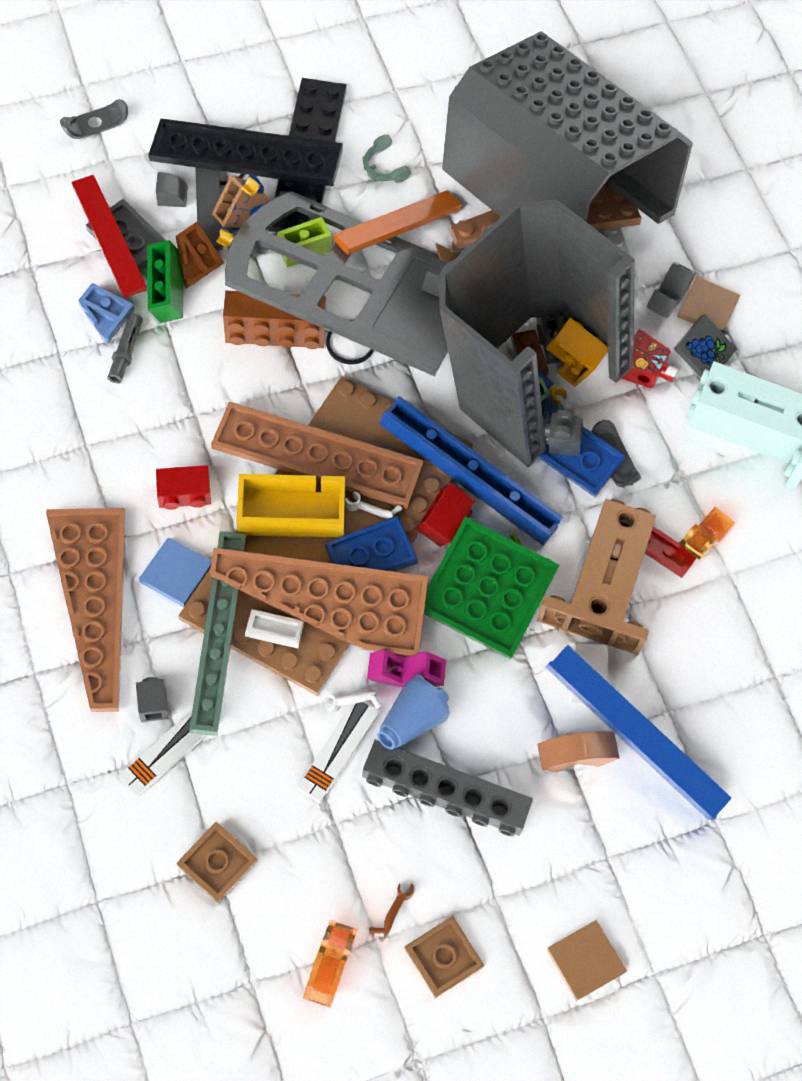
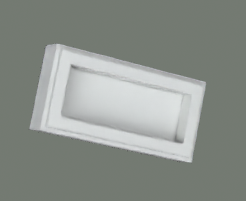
[245,609,304,648]

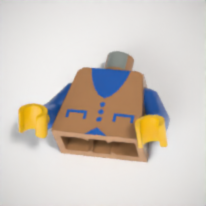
[212,174,269,248]

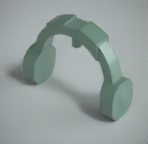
[362,134,411,183]

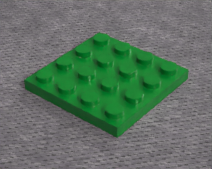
[424,517,560,660]

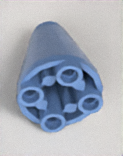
[377,674,450,750]

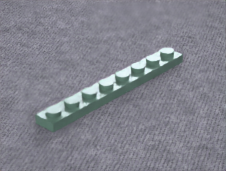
[189,531,246,736]

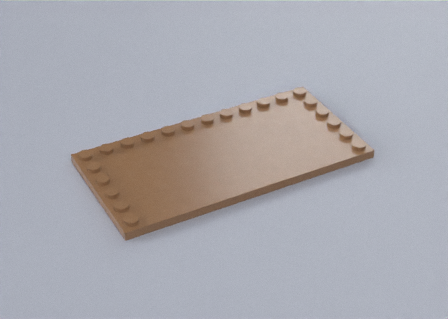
[178,376,473,697]

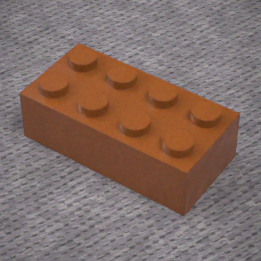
[223,290,326,349]

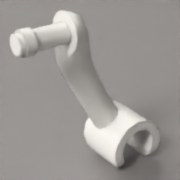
[345,492,402,519]
[321,692,382,712]

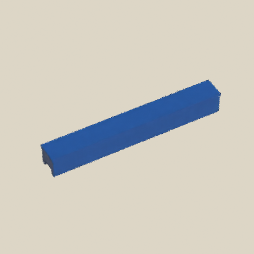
[379,396,563,546]
[545,645,732,820]

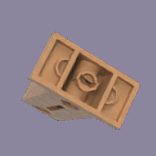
[536,499,656,655]

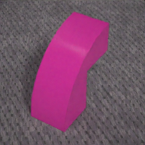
[367,649,446,687]

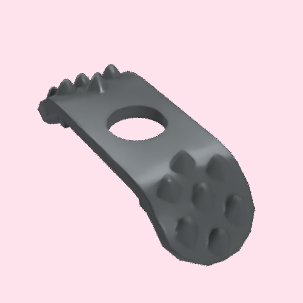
[60,99,128,139]
[591,420,641,488]

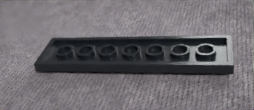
[268,78,347,232]
[148,118,343,187]

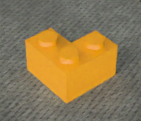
[546,318,608,388]

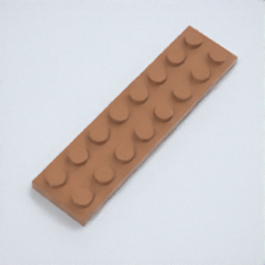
[211,401,424,509]

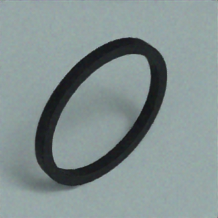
[326,320,374,365]

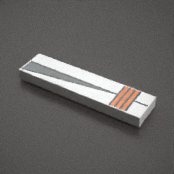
[297,701,380,804]
[118,710,221,798]

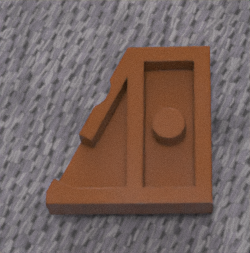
[175,222,224,289]

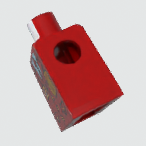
[621,329,679,388]

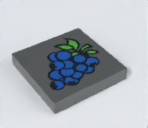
[673,314,737,378]

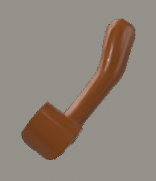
[369,883,415,937]

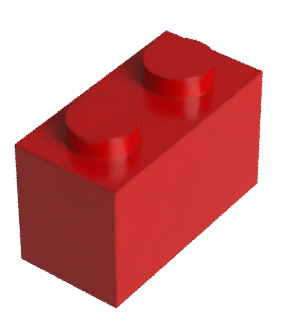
[156,465,211,510]
[416,483,475,547]

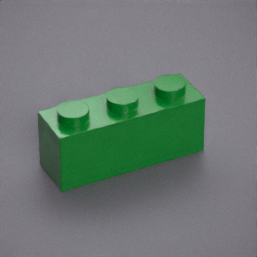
[147,240,183,323]

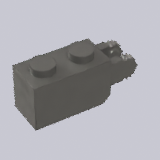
[544,410,584,457]

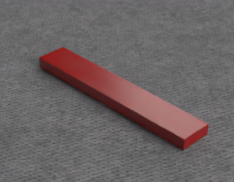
[71,174,147,298]

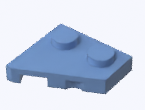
[78,283,134,344]

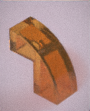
[679,507,736,560]
[303,920,358,1008]

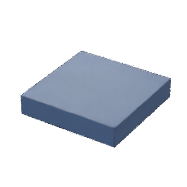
[139,537,211,607]

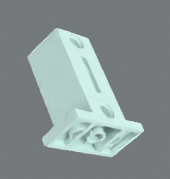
[686,361,802,490]

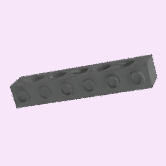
[362,739,534,837]

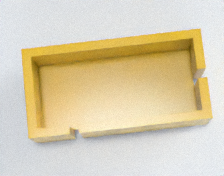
[236,474,345,538]

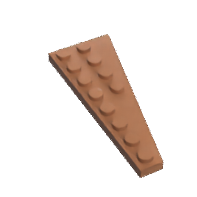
[46,508,126,712]

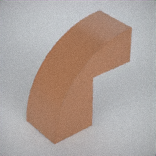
[537,731,620,772]

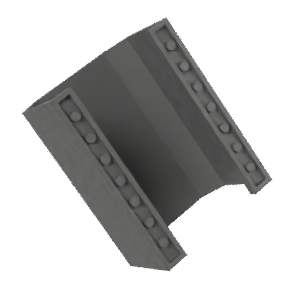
[442,31,693,224]
[439,200,635,468]

